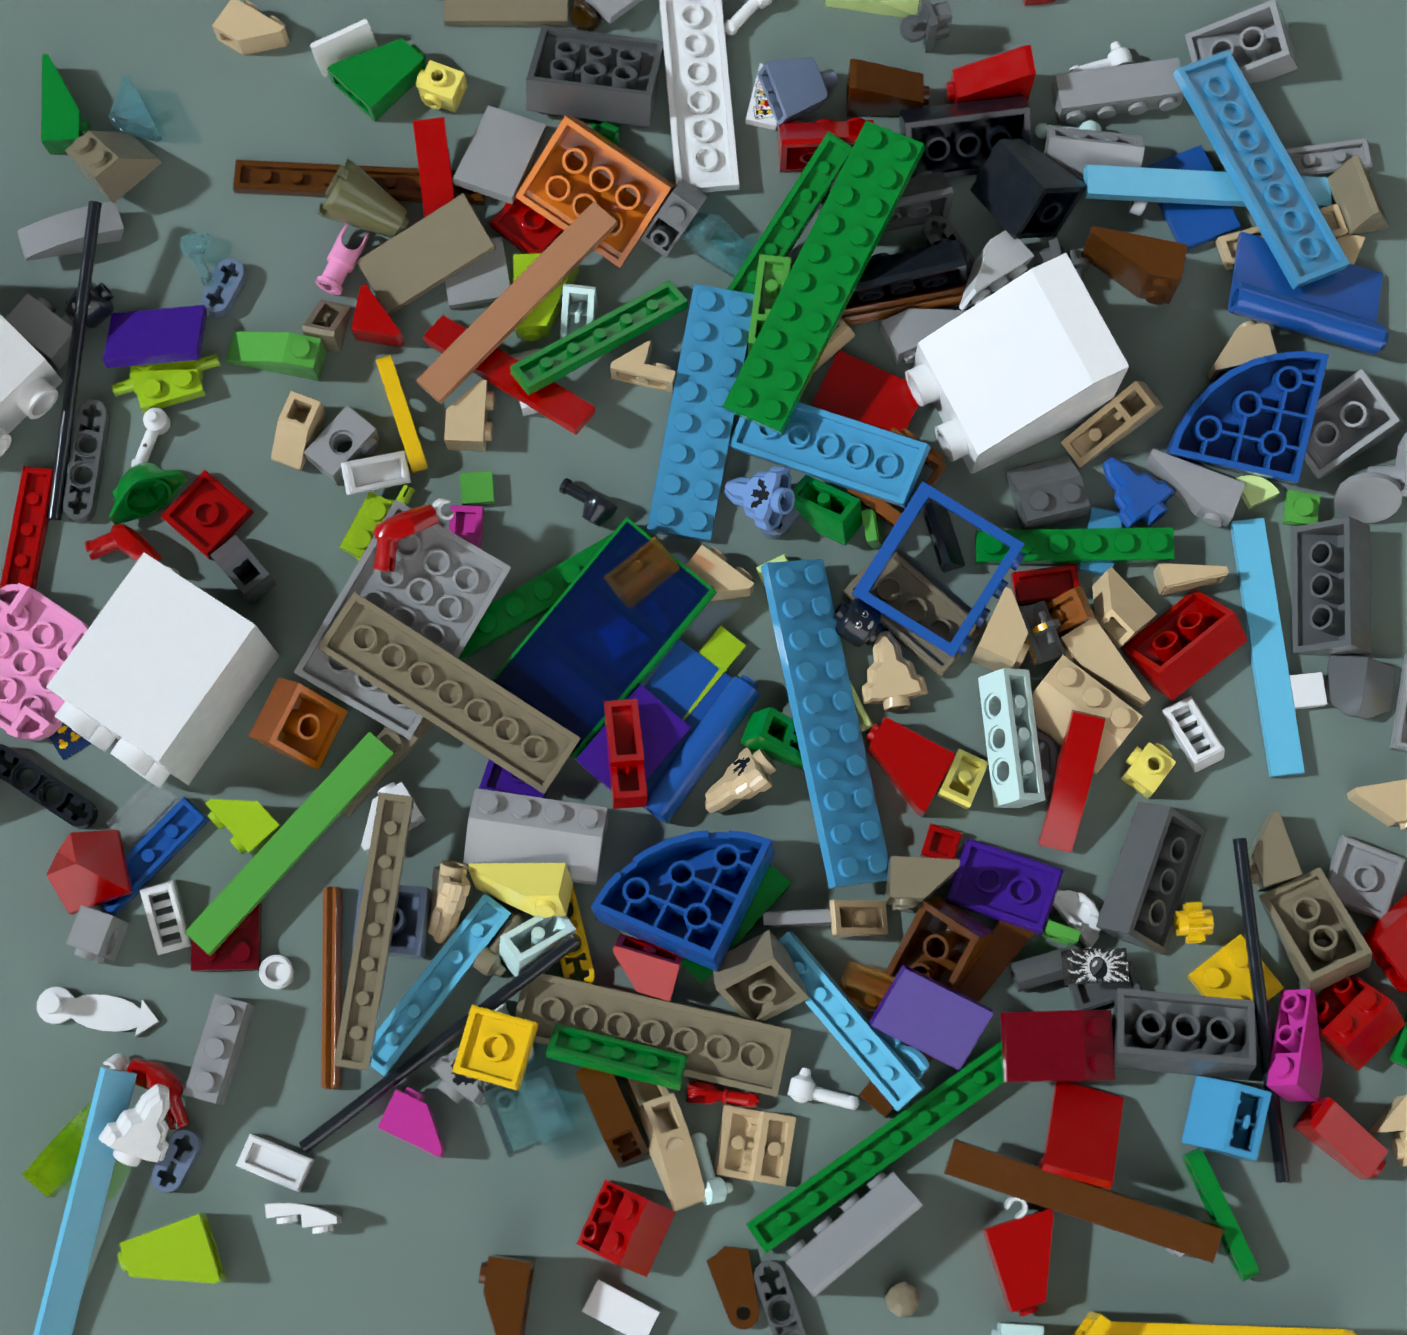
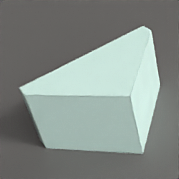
[560,283,598,339]

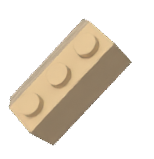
[1032,655,1143,774]

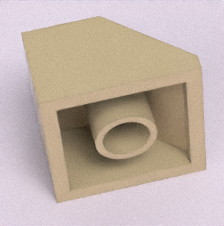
[971,587,1030,671]

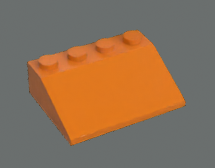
[515,114,676,268]

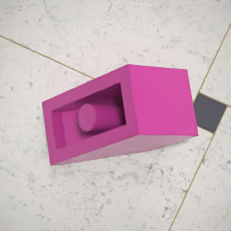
[377,1087,446,1158]

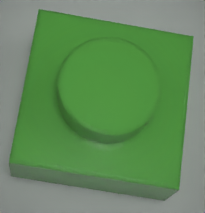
[1282,490,1321,526]

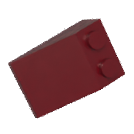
[1000,1010,1115,1083]

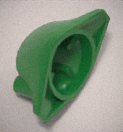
[109,462,187,525]

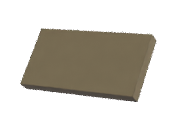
[444,0,569,26]
[357,194,496,316]
[843,552,985,678]

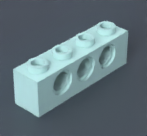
[978,668,1045,808]

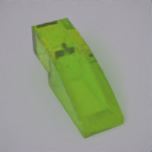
[22,1101,92,1197]

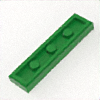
[681,864,792,984]
[546,1023,688,1091]

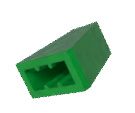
[327,38,426,122]

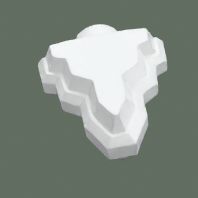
[99,1084,170,1167]

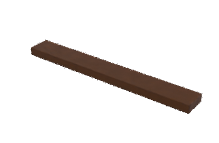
[233,160,485,205]
[858,906,1055,1118]
[944,1139,1224,1263]

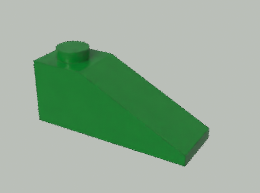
[41,54,91,155]
[740,707,804,770]

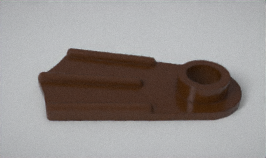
[707,1246,759,1330]

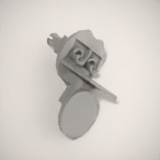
[1335,433,1407,523]

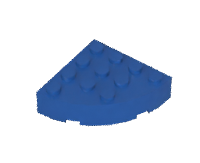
[1165,351,1329,484]
[591,830,775,972]

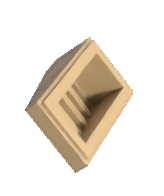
[1153,563,1229,596]

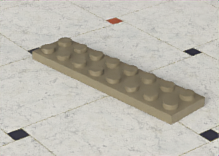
[317,592,580,794]
[515,973,792,1097]

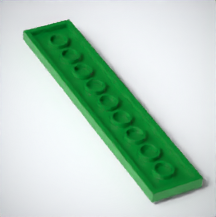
[723,121,925,435]

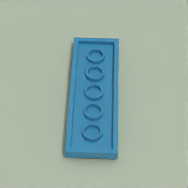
[729,402,930,508]

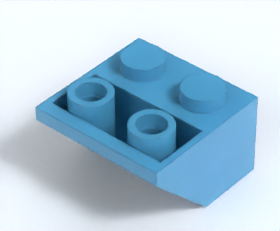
[1181,1076,1272,1162]

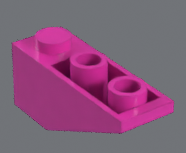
[1266,989,1323,1102]

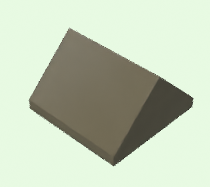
[1327,154,1390,235]

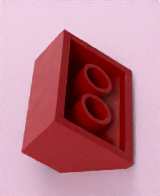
[778,117,874,173]
[1121,589,1248,701]

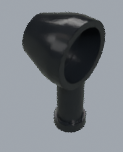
[559,478,618,527]

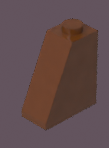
[847,59,930,117]
[575,1067,650,1168]

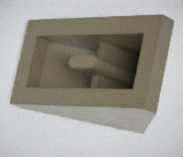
[302,300,351,353]

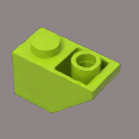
[205,799,282,856]

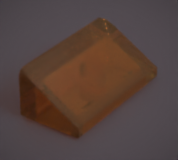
[604,536,679,608]
[840,962,895,1014]

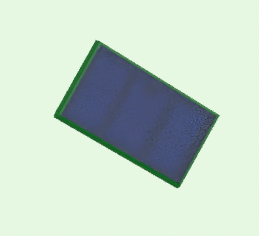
[491,517,717,759]

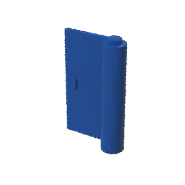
[1228,231,1389,355]
[642,640,760,824]

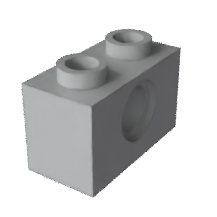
[304,405,380,486]
[66,905,129,964]

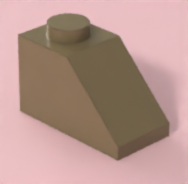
[1248,811,1303,891]

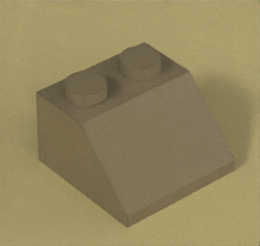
[65,131,162,204]
[885,856,960,912]
[713,930,809,1022]

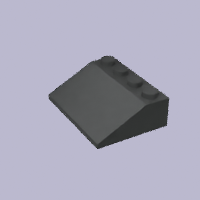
[526,25,663,127]

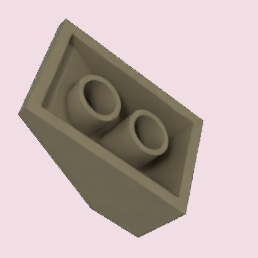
[1259,867,1372,992]

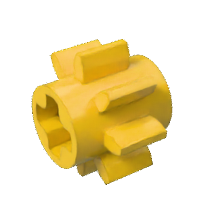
[1174,902,1214,944]

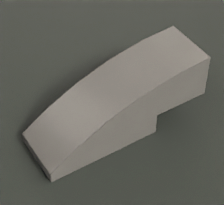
[17,201,124,261]

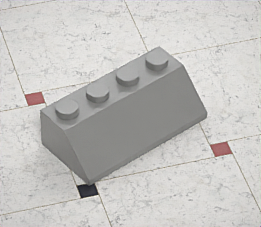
[463,788,608,885]
[785,1172,923,1297]

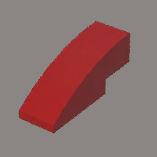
[604,699,647,809]

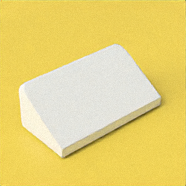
[310,19,378,77]

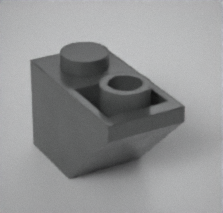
[640,178,708,257]
[210,535,277,605]

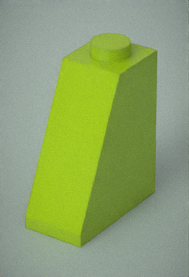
[513,253,579,341]
[118,1213,227,1284]

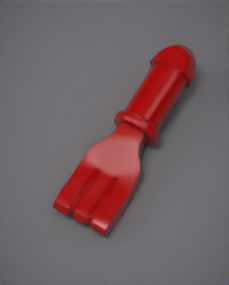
[686,1082,760,1108]

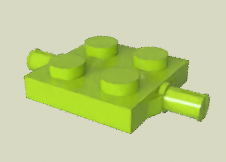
[111,353,221,414]
[339,484,416,562]

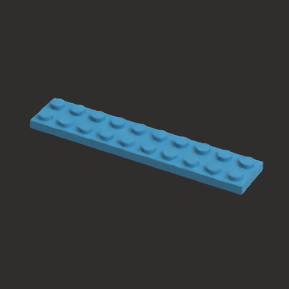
[761,559,889,889]

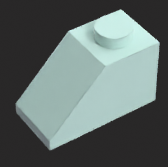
[499,916,576,977]

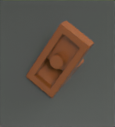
[1046,586,1095,638]

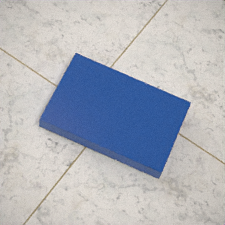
[1144,145,1241,250]

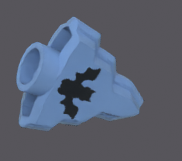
[723,466,795,532]

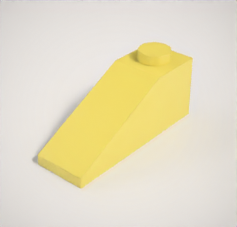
[468,863,573,918]

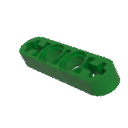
[1182,1148,1259,1282]

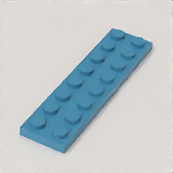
[1173,50,1350,290]
[647,284,754,543]

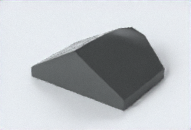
[1325,655,1396,719]

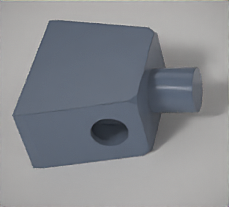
[757,57,837,127]

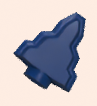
[1102,457,1176,528]

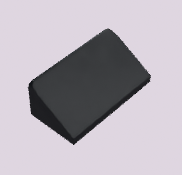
[923,503,965,573]

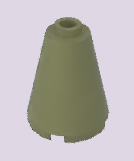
[317,158,410,238]

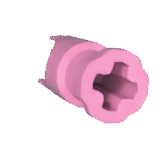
[315,224,369,296]

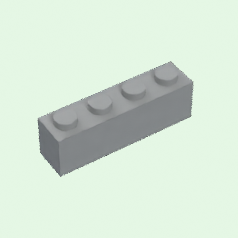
[1051,58,1184,124]

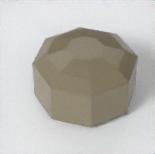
[885,1282,920,1317]

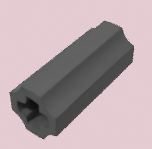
[1009,945,1084,992]

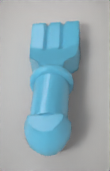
[875,1028,929,1079]

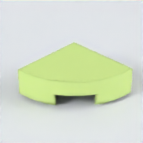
[1236,475,1280,509]

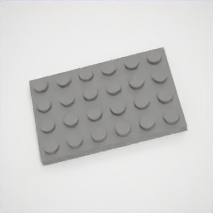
[293,499,511,740]

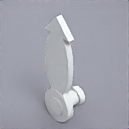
[37,987,160,1037]

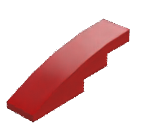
[1038,710,1106,853]

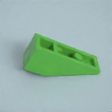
[748,254,791,353]
[226,331,327,381]

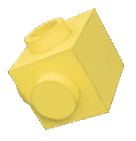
[416,60,467,113]
[1121,742,1176,799]

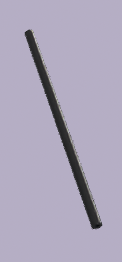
[47,201,102,521]
[1233,838,1290,1183]
[299,934,580,1153]

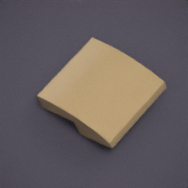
[713,1105,796,1186]

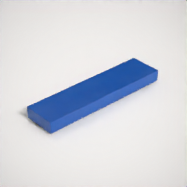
[101,796,210,916]

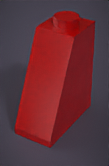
[946,45,1036,103]
[866,717,956,817]
[1362,894,1407,992]
[1293,1097,1389,1179]
[981,1208,1054,1317]

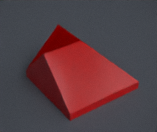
[46,829,132,915]

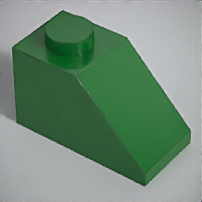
[793,474,863,546]

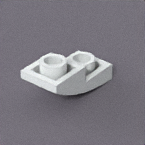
[265,1203,342,1234]

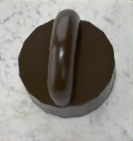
[570,0,602,31]

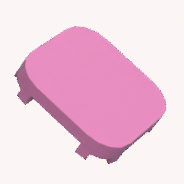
[0,583,90,741]

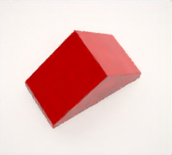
[351,284,405,347]

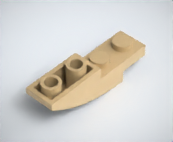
[625,1078,706,1212]

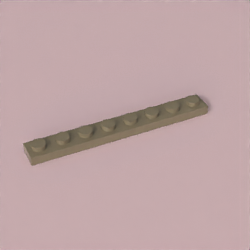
[334,792,414,1071]

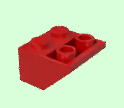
[1316,975,1405,1071]
[576,1180,675,1277]

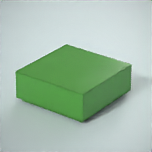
[460,470,495,506]
[861,509,884,549]
[1042,920,1081,946]

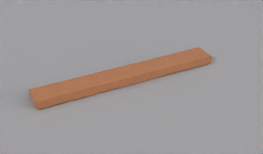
[416,201,618,404]

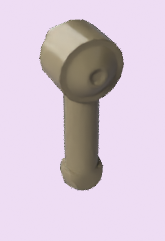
[472,912,525,977]

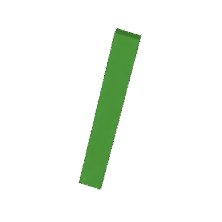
[184,731,395,956]

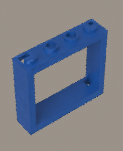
[852,481,1026,658]

